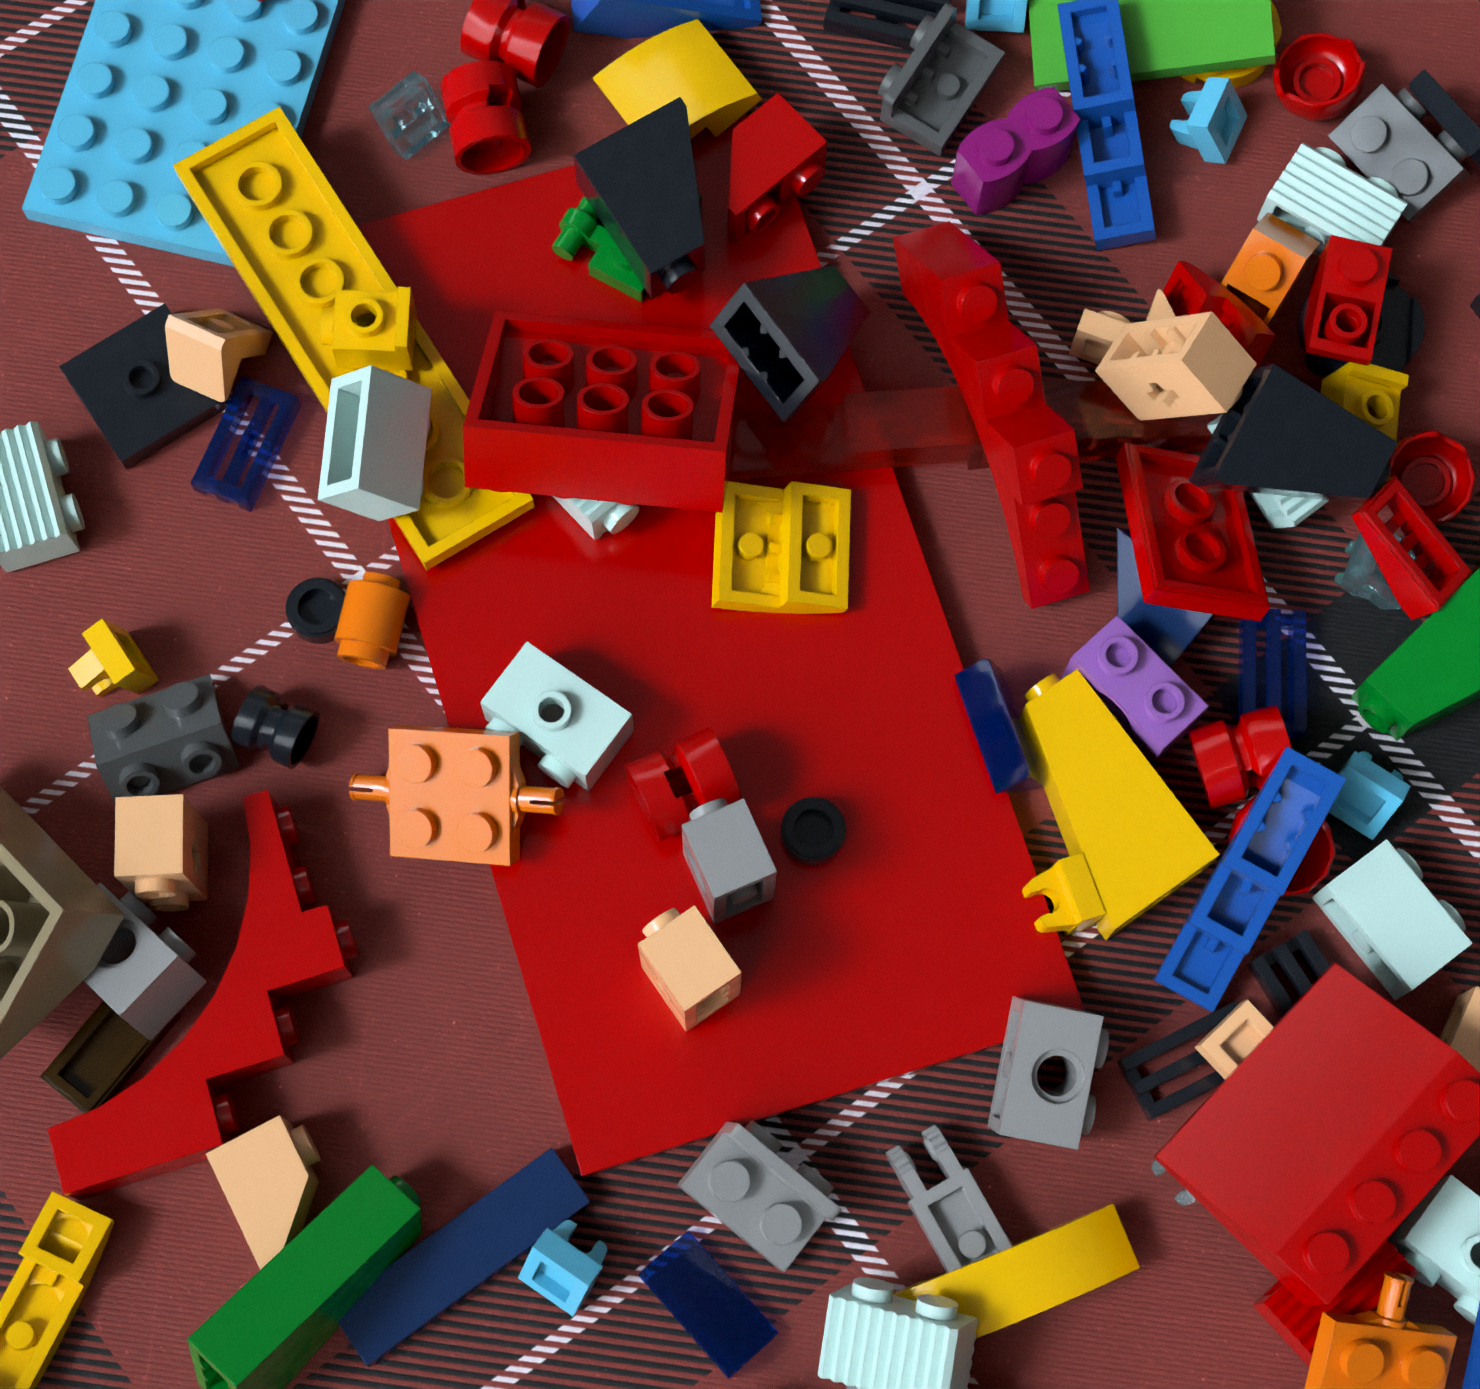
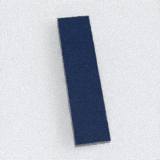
[338,1147,592,1367]

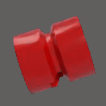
[460,0,570,88]
[440,60,532,175]
[1188,705,1292,809]
[624,728,742,842]

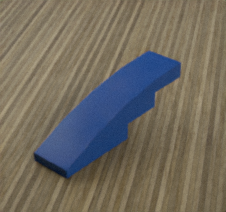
[1057,0,1156,251]
[1153,747,1346,1013]

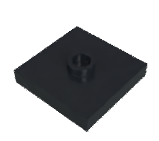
[59,303,232,470]

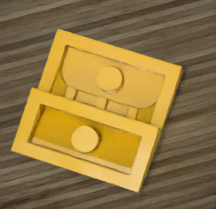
[593,19,762,139]
[712,481,851,614]

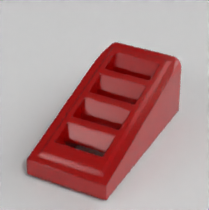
[1352,475,1473,620]

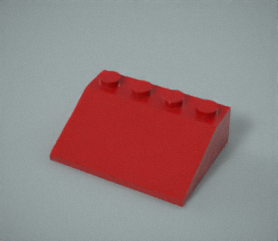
[463,310,741,513]
[1153,963,1480,1306]

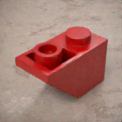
[728,93,827,243]
[1304,235,1393,366]

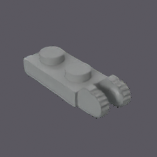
[886,1125,1012,1273]

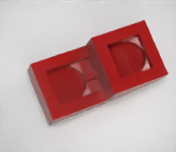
[1162,261,1276,368]

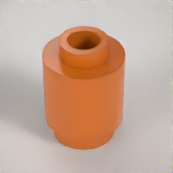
[334,572,410,670]

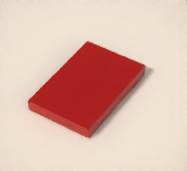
[1115,442,1270,622]

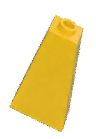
[1018,669,1220,940]

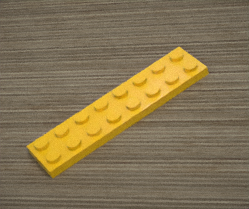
[173,106,535,571]

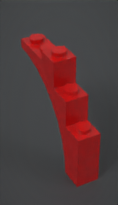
[893,221,1090,609]
[47,789,359,1200]

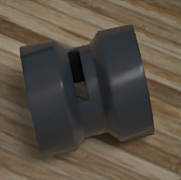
[231,685,320,769]

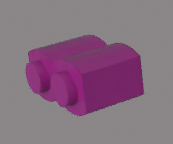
[951,87,1080,215]

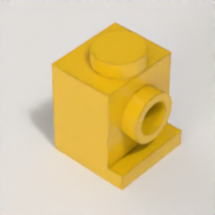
[320,287,417,370]
[1321,362,1409,441]

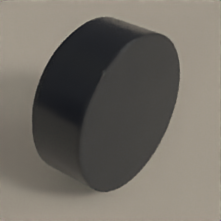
[286,577,346,644]
[780,797,846,865]

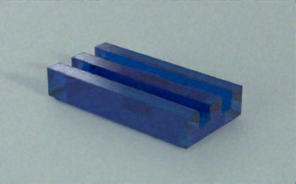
[191,376,301,512]
[1239,609,1307,738]

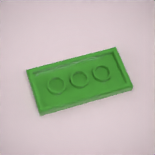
[1028,0,1275,91]

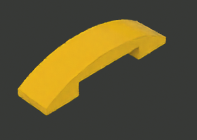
[0,1191,115,1389]
[893,1203,1140,1338]

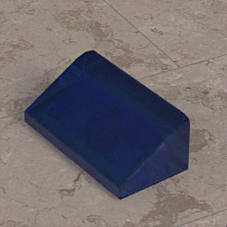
[954,659,1043,794]
[637,1230,779,1380]

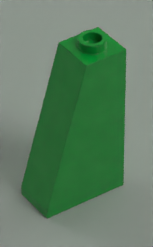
[1351,568,1480,741]
[187,1164,421,1389]

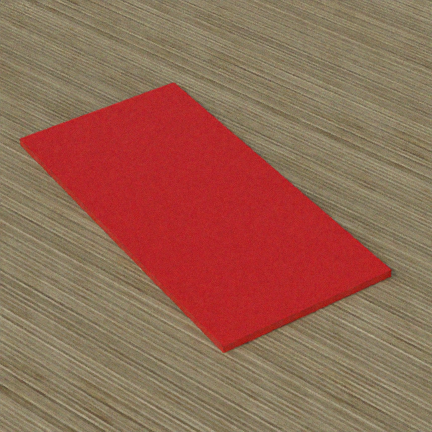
[357,116,1084,1178]

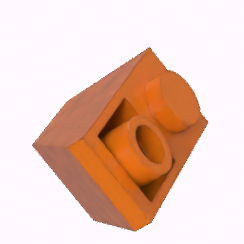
[1221,212,1321,327]

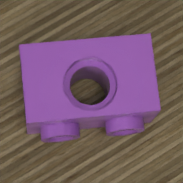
[1061,615,1209,766]

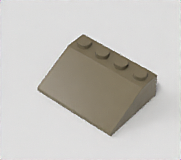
[0,786,125,1060]

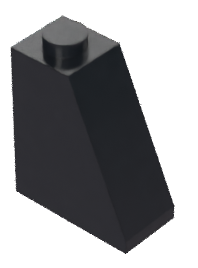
[573,97,705,299]
[709,266,870,423]
[1188,364,1398,501]

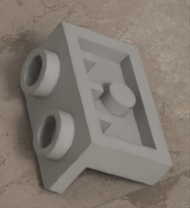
[677,1120,842,1272]

